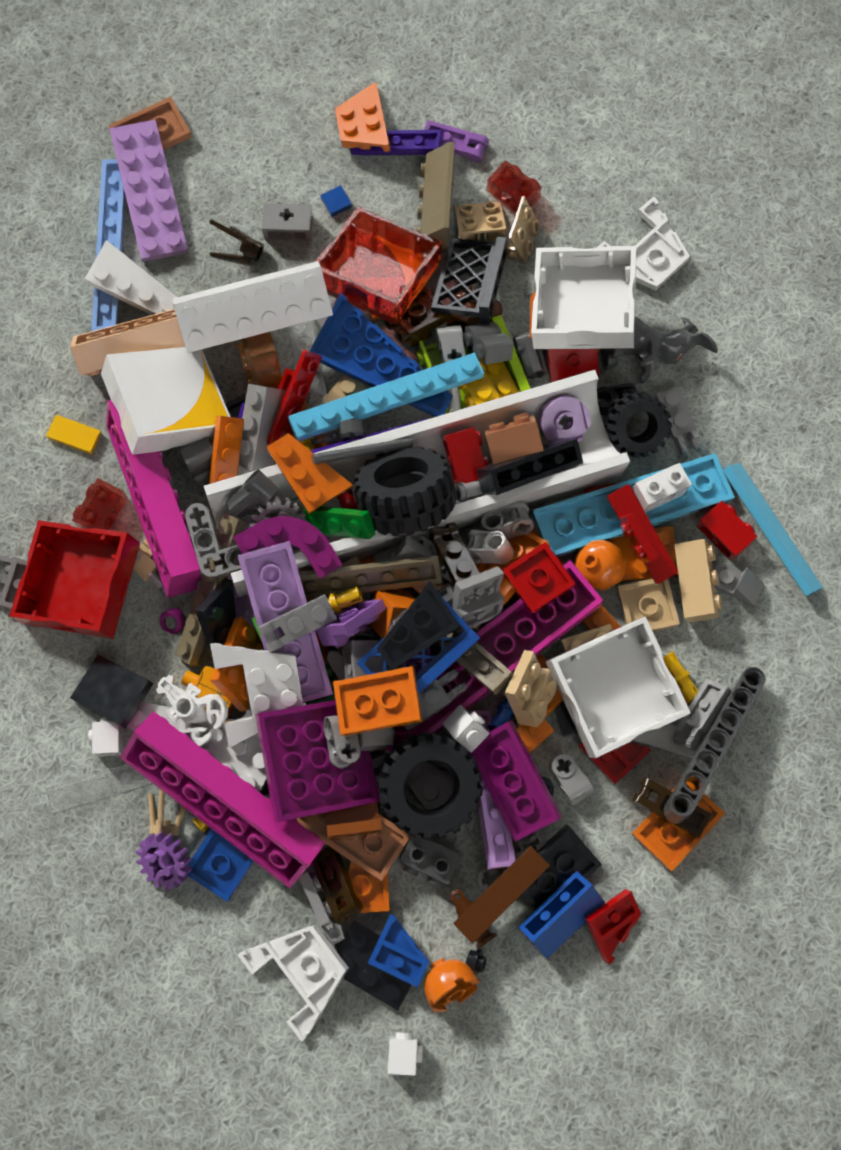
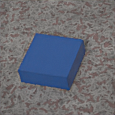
[320,185,352,217]

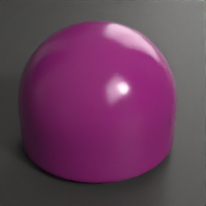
[159,608,186,634]

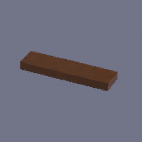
[453,846,550,944]

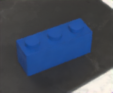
[518,871,605,959]

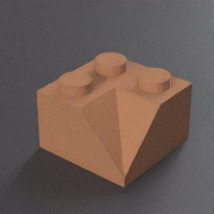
[485,412,544,465]

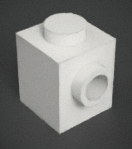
[443,705,490,753]
[88,718,124,757]
[388,1032,423,1076]

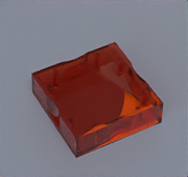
[315,206,443,325]

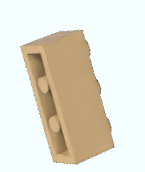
[674,539,723,622]

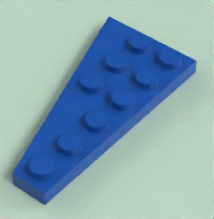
[310,293,453,417]

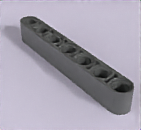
[664,667,766,824]

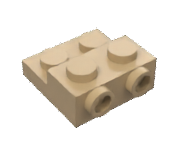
[505,650,557,728]

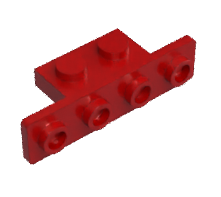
[266,349,322,445]
[607,484,678,584]

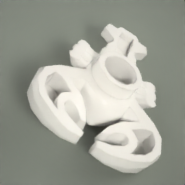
[156,675,228,747]

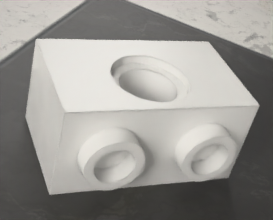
[632,463,692,513]

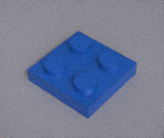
[187,828,254,902]

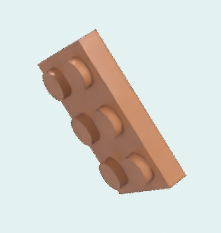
[108,97,192,151]

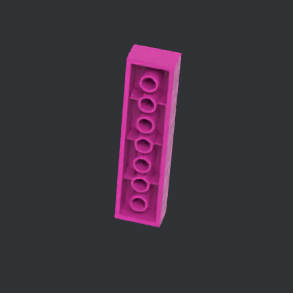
[106,400,201,598]
[120,711,325,888]

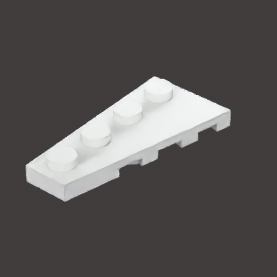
[85,240,177,315]

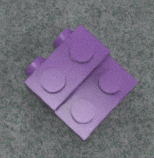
[316,599,386,648]

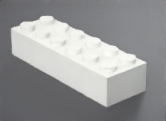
[173,261,333,353]

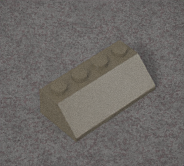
[416,142,455,250]

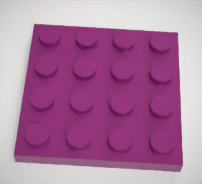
[255,700,380,823]

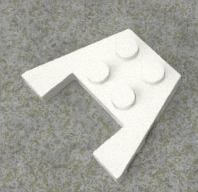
[598,196,690,291]
[211,643,304,747]
[238,924,349,1042]

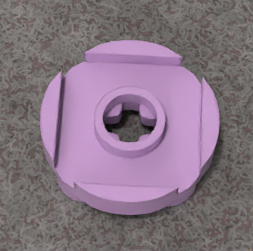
[539,395,590,442]

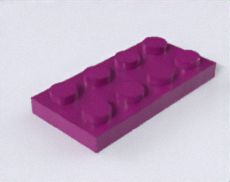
[467,721,562,842]

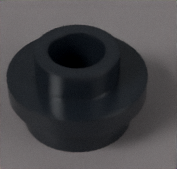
[466,949,487,976]

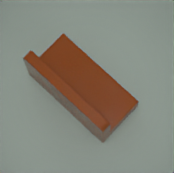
[324,802,382,840]

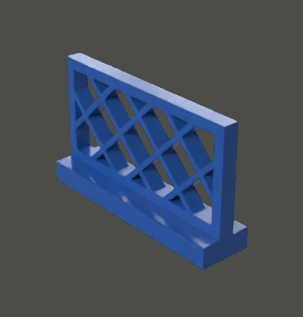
[357,594,480,694]

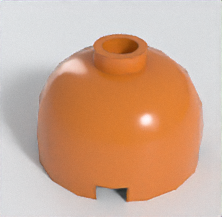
[574,540,626,591]
[424,959,480,1012]

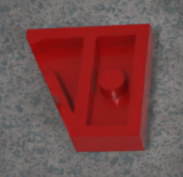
[578,742,652,785]
[584,889,641,964]

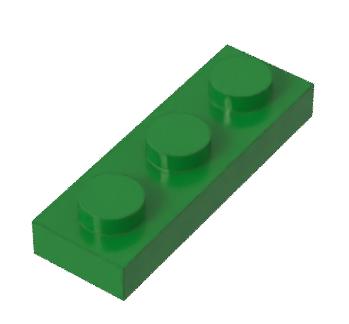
[303,507,376,539]

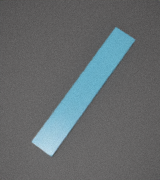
[723,463,823,596]

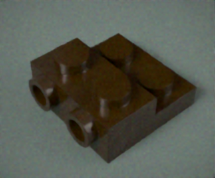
[383,286,451,348]

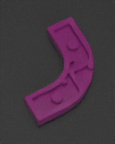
[233,516,343,579]

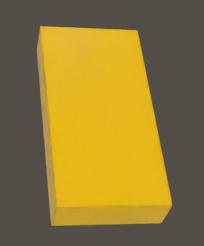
[46,415,102,454]

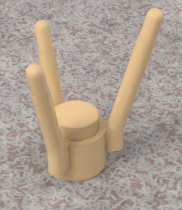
[148,789,186,837]

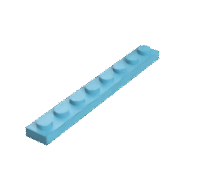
[288,352,484,441]

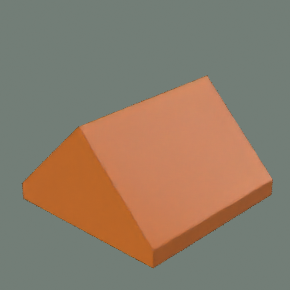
[369,589,416,639]

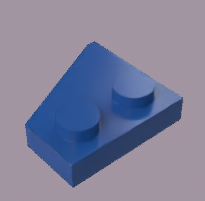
[368,914,429,988]

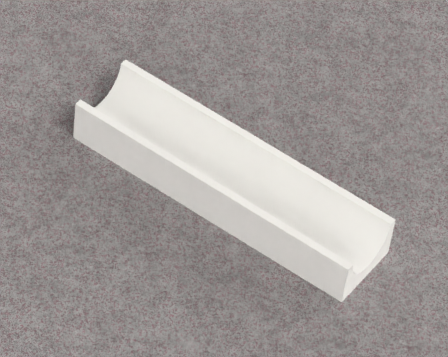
[204,370,630,597]

